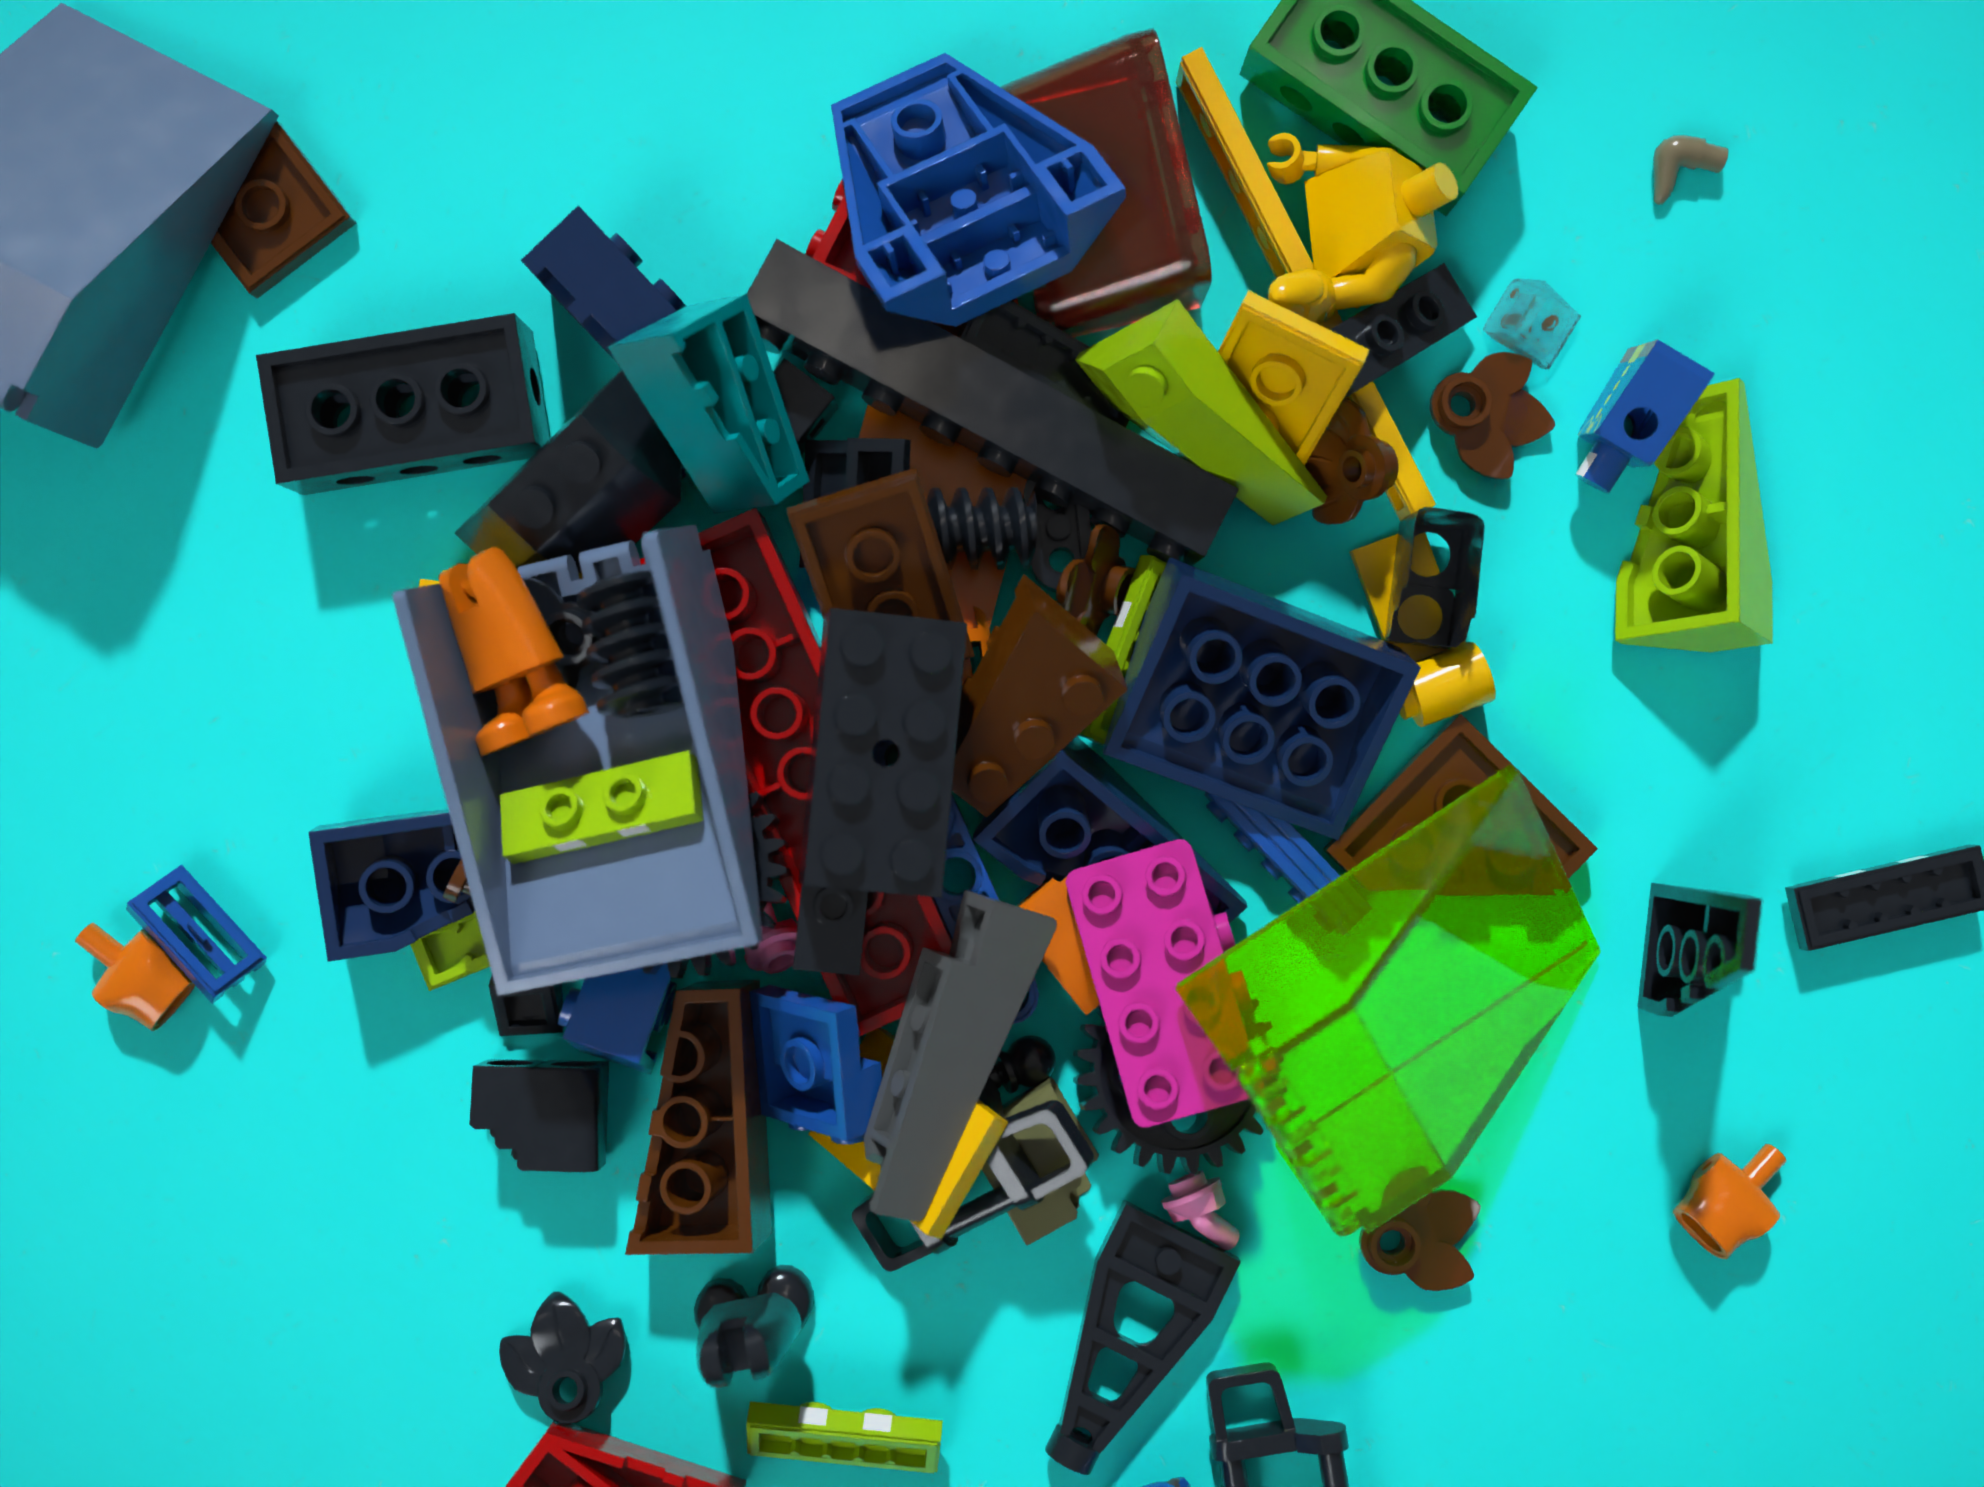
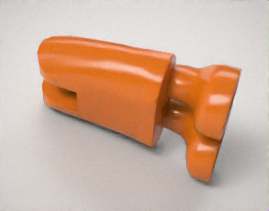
[438,547,589,757]

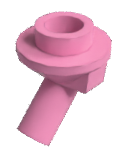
[744,903,797,974]
[1161,1170,1240,1251]

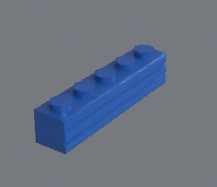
[1204,792,1375,940]

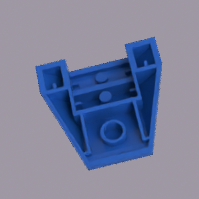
[831,53,1126,327]

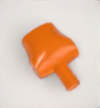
[75,922,195,1031]
[1673,1144,1787,1259]

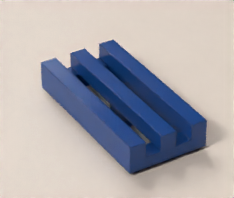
[126,864,267,1004]

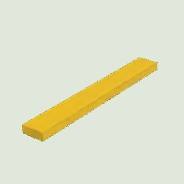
[1176,47,1436,521]

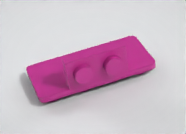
[1066,839,1263,1127]

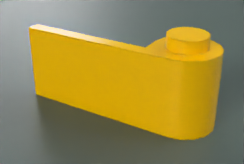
[1350,533,1496,727]

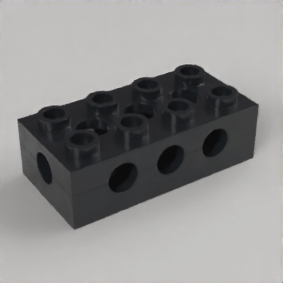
[256,313,550,495]

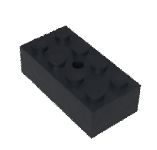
[798,608,967,898]

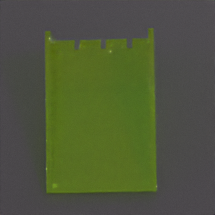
[1175,764,1601,1236]

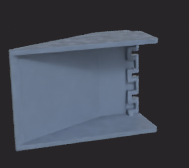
[0,3,279,448]
[393,525,763,995]

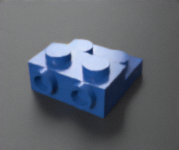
[749,985,882,1144]

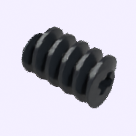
[926,487,1037,570]
[576,571,685,719]

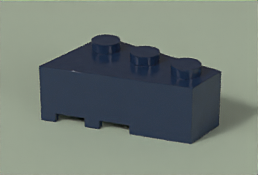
[521,205,686,361]

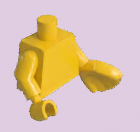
[1267,133,1458,325]

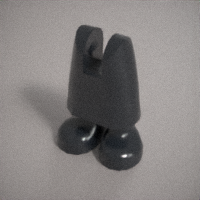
[694,1265,814,1388]

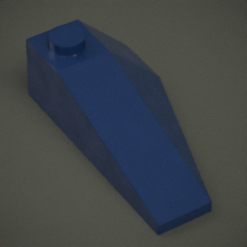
[973,736,1248,923]
[308,809,475,962]

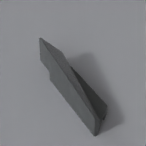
[864,890,1057,1221]

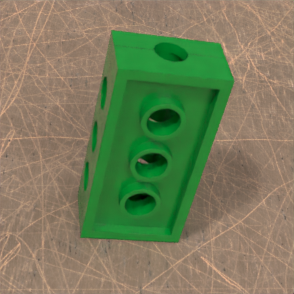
[1239,0,1538,216]

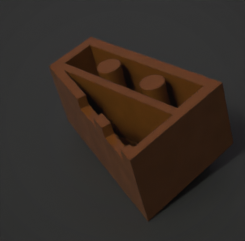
[952,574,1128,818]

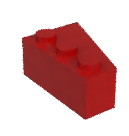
[505,1421,746,1487]

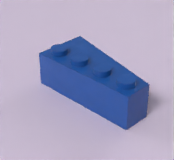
[558,960,689,1075]

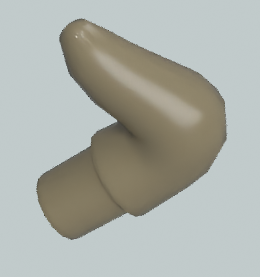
[1653,135,1728,205]

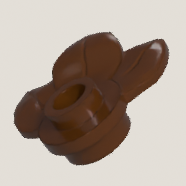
[1430,352,1555,480]
[1304,398,1399,525]
[1056,524,1135,636]
[1359,1165,1481,1291]

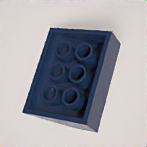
[1102,558,1421,840]

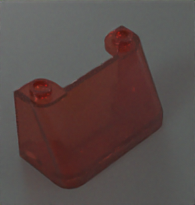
[1000,28,1212,337]

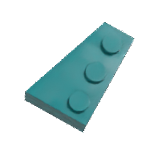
[608,294,810,514]

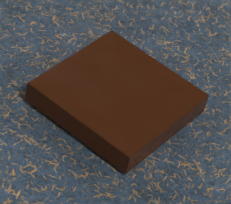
[211,121,357,299]

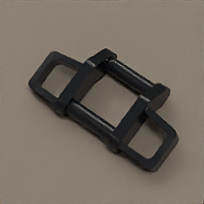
[852,1076,1094,1272]
[1206,1362,1349,1487]

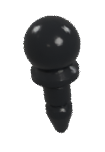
[989,1035,1056,1094]

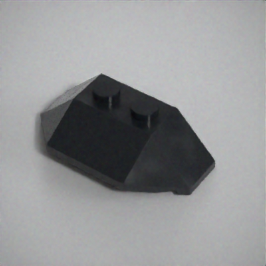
[454,369,682,579]

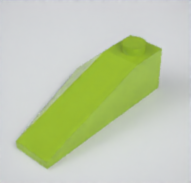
[1075,299,1327,525]
[1615,378,1773,652]

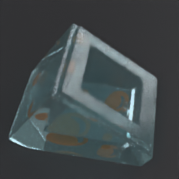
[1483,278,1581,370]

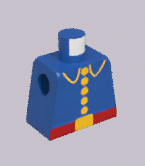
[1575,340,1715,494]

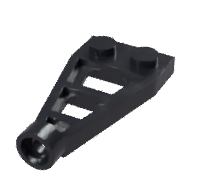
[1045,1200,1241,1475]

